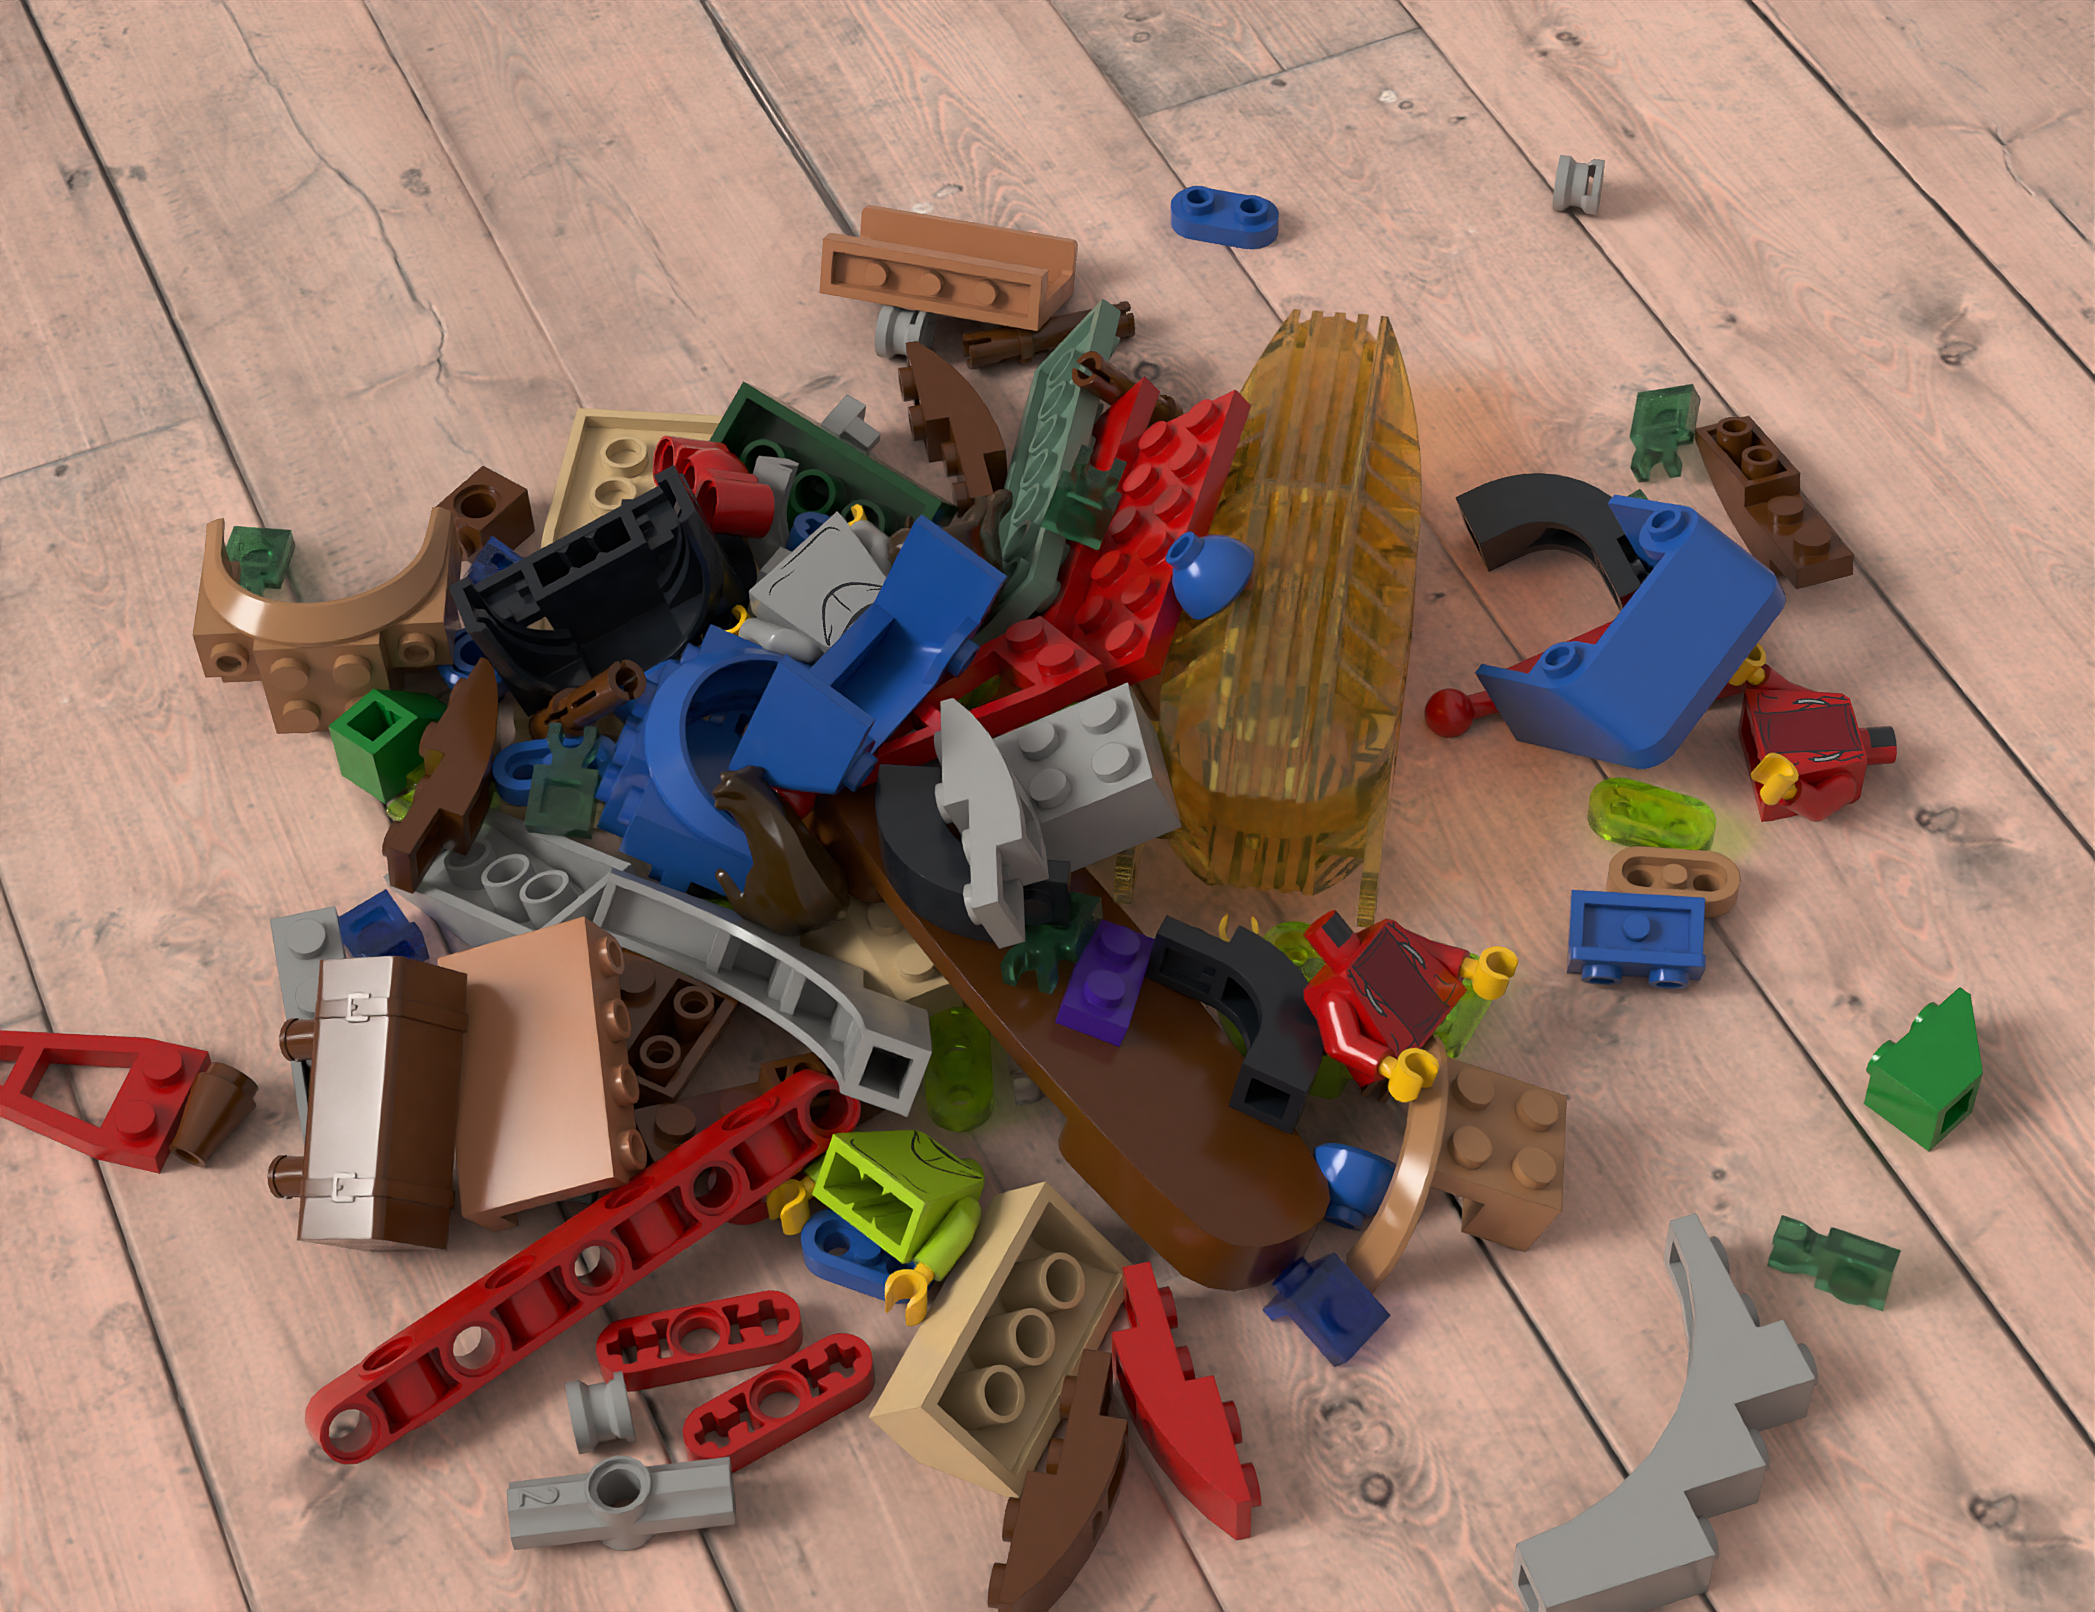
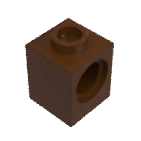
[436,466,535,573]

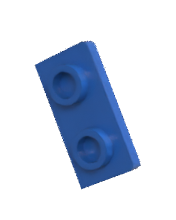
[1567,890,1706,989]

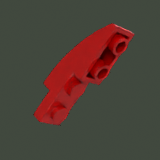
[1111,1261,1262,1541]

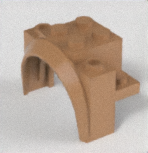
[192,507,462,734]

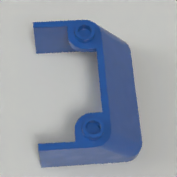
[1475,494,1786,769]
[728,514,1007,795]

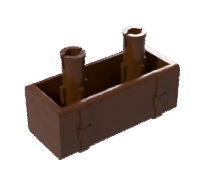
[267,956,468,1252]

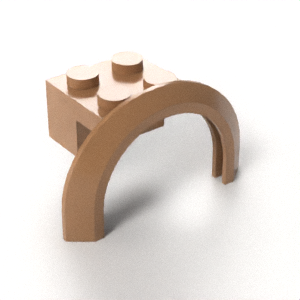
[1346,1033,1567,1297]

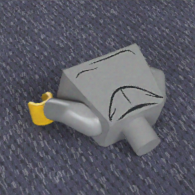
[719,504,892,665]

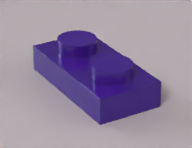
[1055,915,1155,1047]

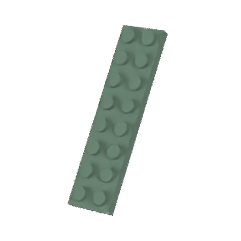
[972,299,1121,646]

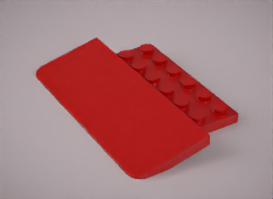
[957,376,1251,739]

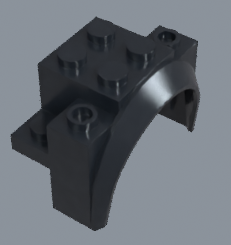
[448,465,749,717]

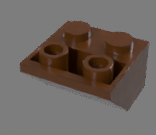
[619,947,741,1109]

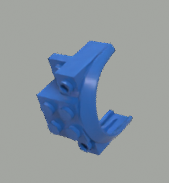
[594,624,812,896]

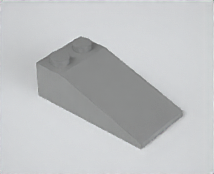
[384,807,637,949]

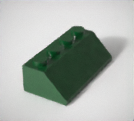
[709,381,959,538]

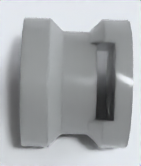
[1552,155,1605,215]
[875,304,936,358]
[565,1371,636,1455]

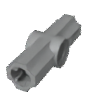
[507,1456,736,1551]

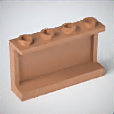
[819,205,1078,331]
[437,916,647,1232]

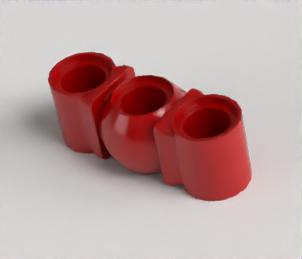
[653,435,774,539]

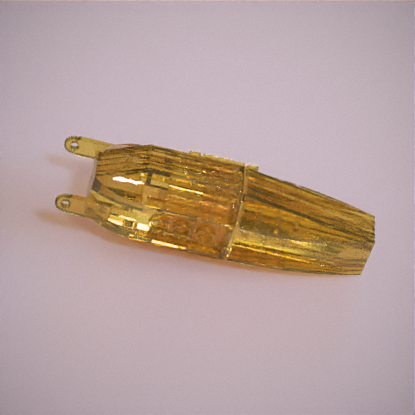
[1113,309,1422,927]

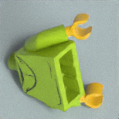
[766,1130,985,1327]

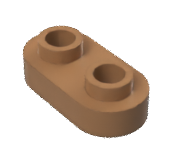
[1606,846,1741,918]

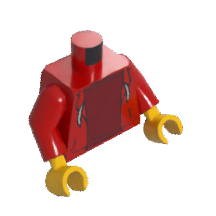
[1729,643,1897,822]
[1303,910,1518,1102]

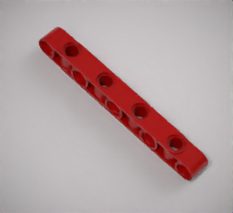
[305,1069,861,1465]

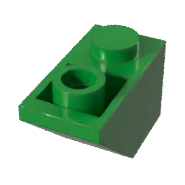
[328,689,448,804]
[1864,987,1983,1152]

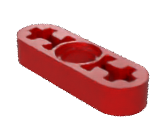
[596,1290,803,1392]
[682,1333,875,1474]

